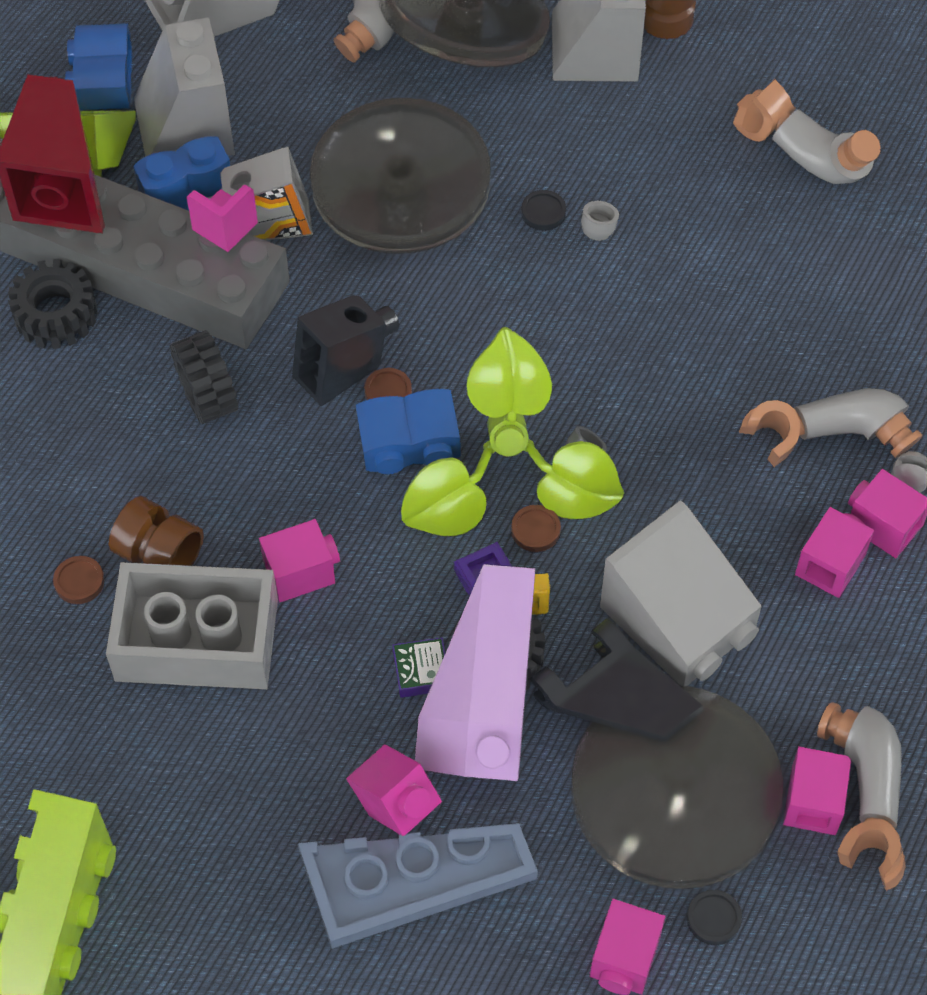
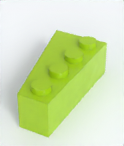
[0,789,116,995]

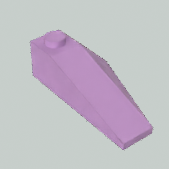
[415,564,535,781]

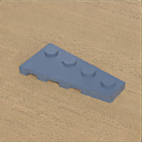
[298,823,538,949]

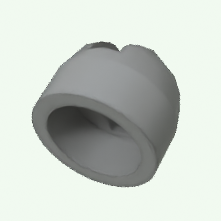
[581,201,619,241]
[891,451,927,493]

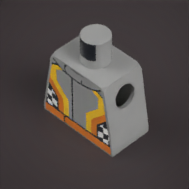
[207,147,313,240]

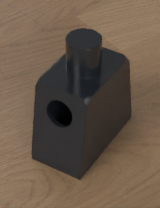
[292,295,399,406]

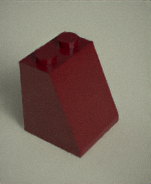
[0,74,105,234]

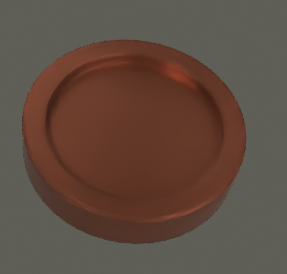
[364,368,412,400]
[511,505,561,552]
[53,556,105,604]

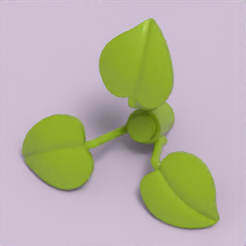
[401,327,624,536]

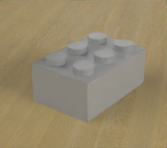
[106,562,278,689]

